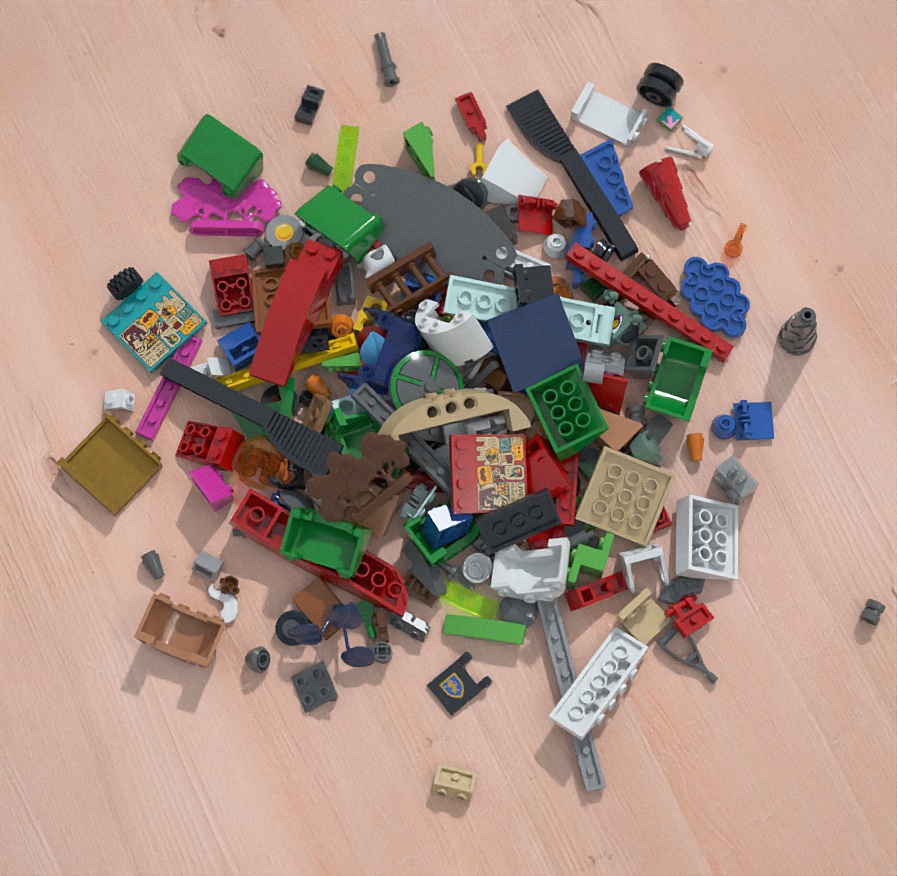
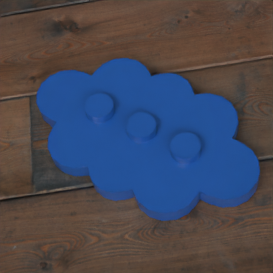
[680,257,750,338]

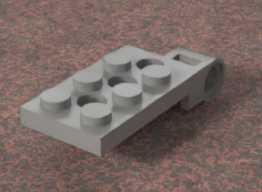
[583,347,625,384]

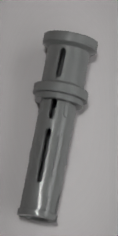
[374,32,400,87]

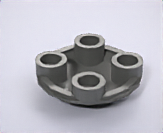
[278,489,315,510]
[499,596,538,628]

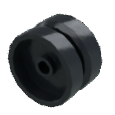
[636,63,684,108]

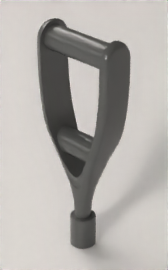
[656,626,718,684]

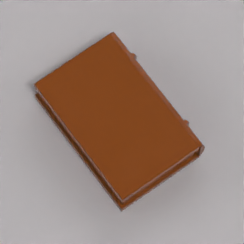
[292,577,344,641]

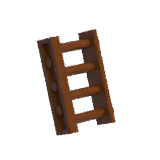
[365,242,453,321]

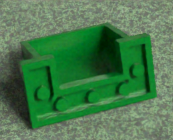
[323,408,394,472]

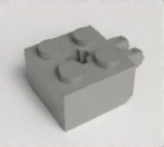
[712,455,759,506]

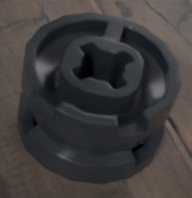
[592,239,616,262]

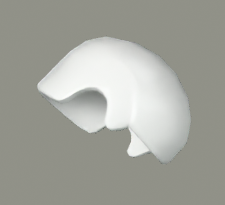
[462,553,493,584]

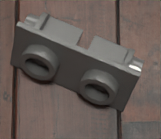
[389,611,431,643]

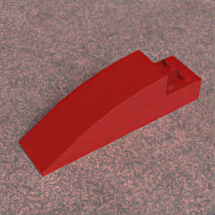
[249,239,344,388]

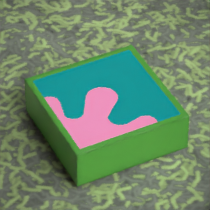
[657,107,683,132]

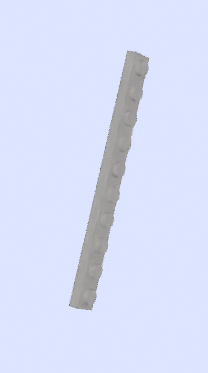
[536,598,606,793]

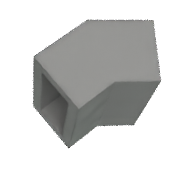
[192,550,224,581]

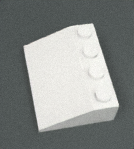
[676,494,738,580]

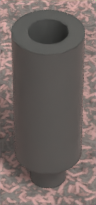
[567,530,596,552]

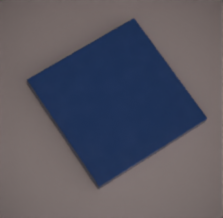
[486,293,585,393]

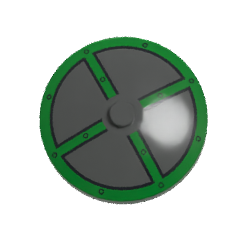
[388,350,464,428]

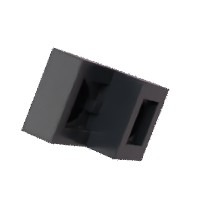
[294,85,325,126]

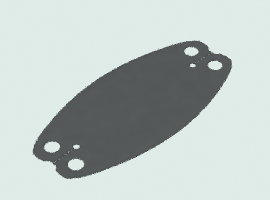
[343,164,517,285]

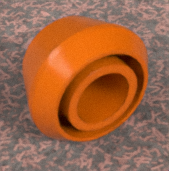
[328,314,354,338]

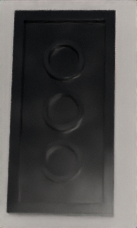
[475,487,562,555]

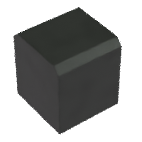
[263,245,285,269]

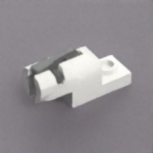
[442,415,507,445]

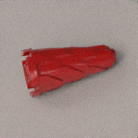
[639,156,691,231]

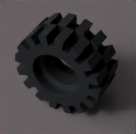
[107,267,143,301]

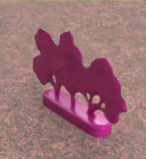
[171,177,282,237]

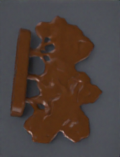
[306,433,414,526]

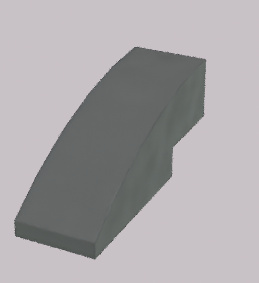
[402,539,447,596]

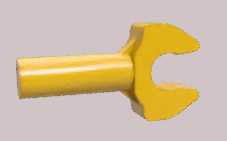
[470,143,489,178]

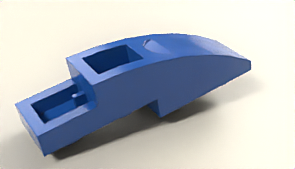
[566,212,596,289]

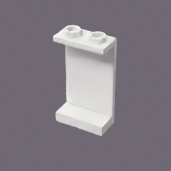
[570,81,648,147]

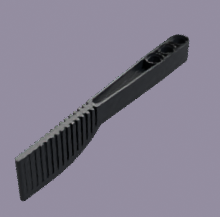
[506,89,639,261]
[159,358,344,475]

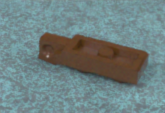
[637,259,682,307]

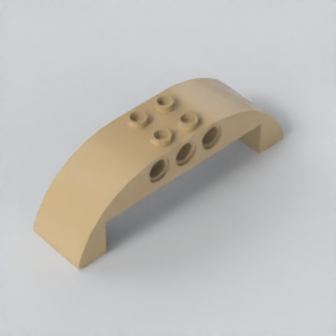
[378,388,531,440]

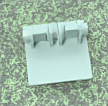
[399,483,437,519]

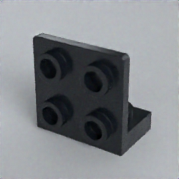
[512,264,554,307]

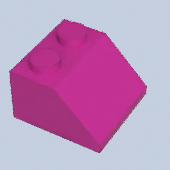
[189,464,234,512]

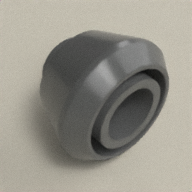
[245,646,270,673]

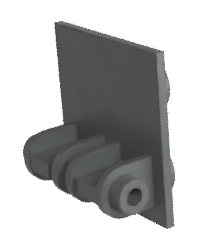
[291,660,338,713]

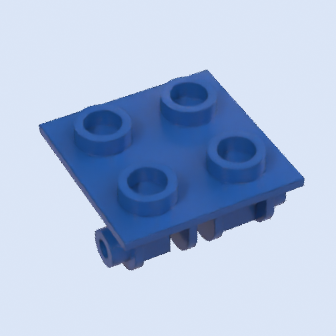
[733,400,774,441]

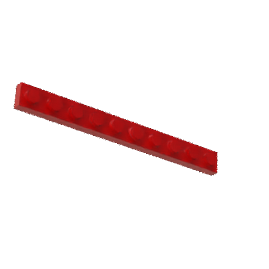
[565,242,734,363]
[555,342,587,527]

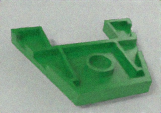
[232,377,296,447]

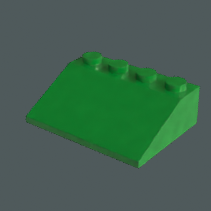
[526,363,609,461]

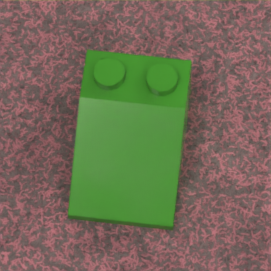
[403,122,435,180]

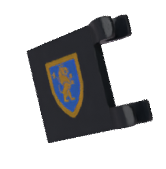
[427,652,492,716]

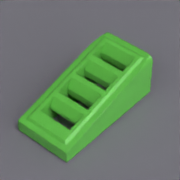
[321,352,363,372]

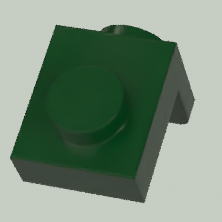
[580,277,608,301]

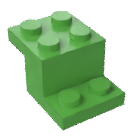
[566,532,614,590]

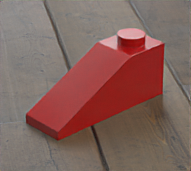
[564,571,628,612]

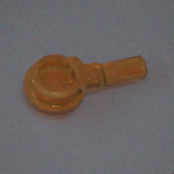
[724,223,747,258]

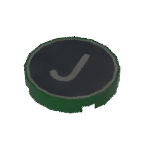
[453,178,488,210]

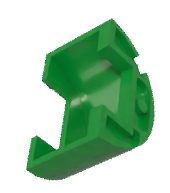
[642,336,713,422]
[403,497,487,567]

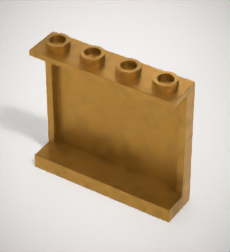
[57,413,163,516]

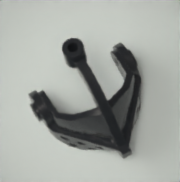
[267,463,306,491]

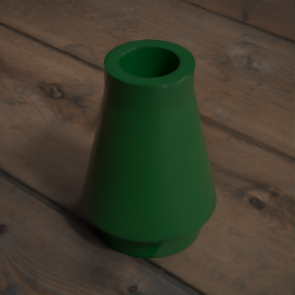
[305,152,333,177]

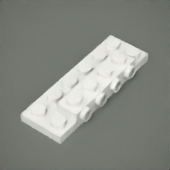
[549,627,648,740]

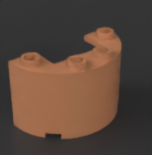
[134,593,226,668]

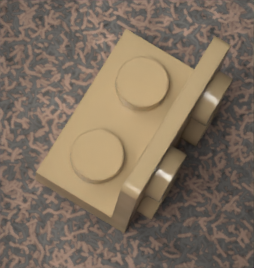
[616,588,671,645]

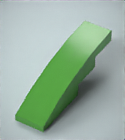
[443,614,526,645]

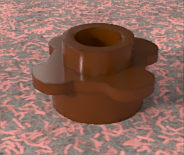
[219,576,240,594]

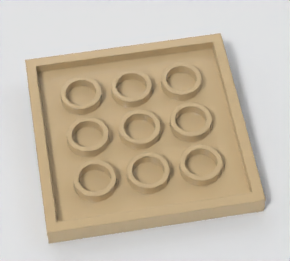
[574,446,676,547]

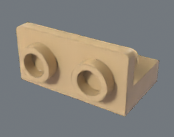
[432,764,477,803]

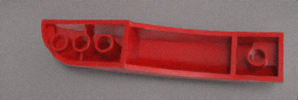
[229,488,408,617]

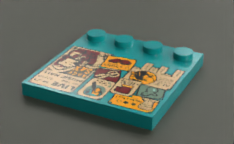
[101,272,208,374]

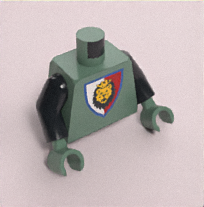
[603,289,647,350]

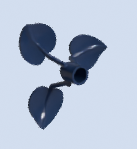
[287,601,374,667]

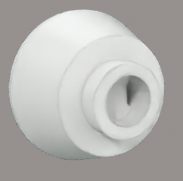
[543,234,569,258]

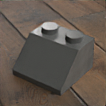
[624,335,664,379]

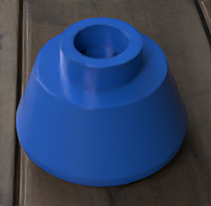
[711,414,737,440]

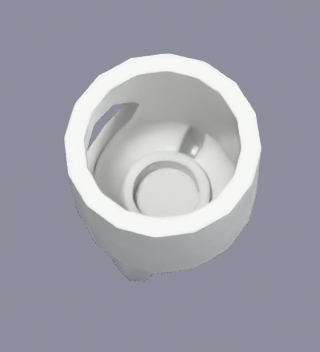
[357,244,395,279]

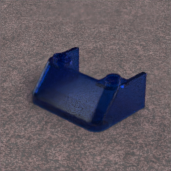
[339,307,422,396]

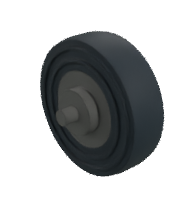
[275,610,310,646]

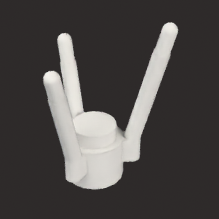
[665,125,714,159]

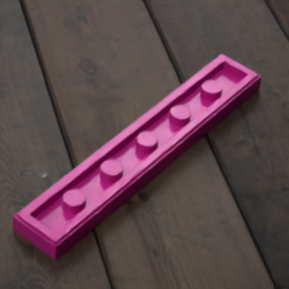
[135,336,203,441]

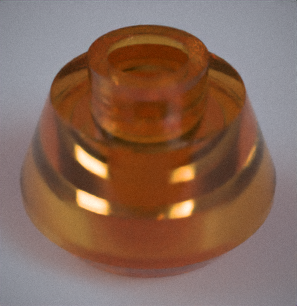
[284,242,304,262]

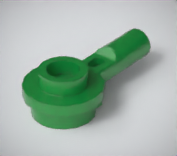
[356,601,377,639]

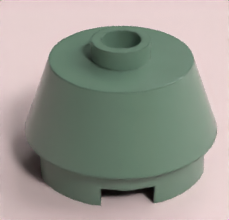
[629,430,665,466]

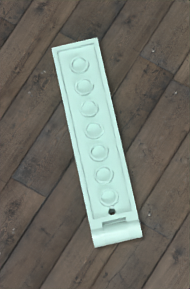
[443,275,615,347]

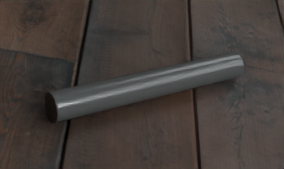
[464,361,499,388]

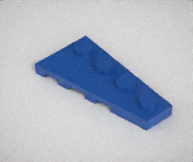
[580,138,633,217]

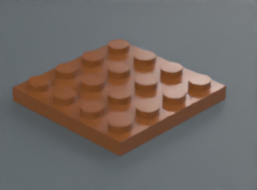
[251,266,332,335]

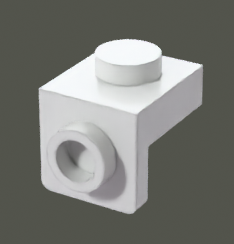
[104,389,135,412]

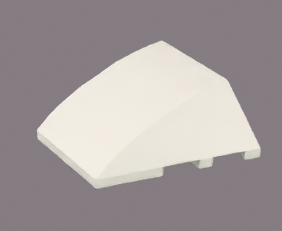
[481,139,548,206]

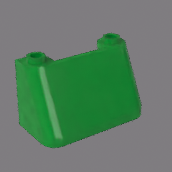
[177,114,263,201]
[294,184,386,263]
[279,507,373,579]

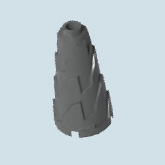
[778,307,817,356]

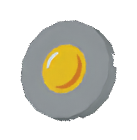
[266,215,303,252]

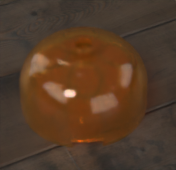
[232,435,292,491]

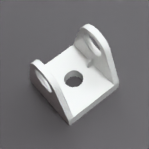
[618,543,669,595]

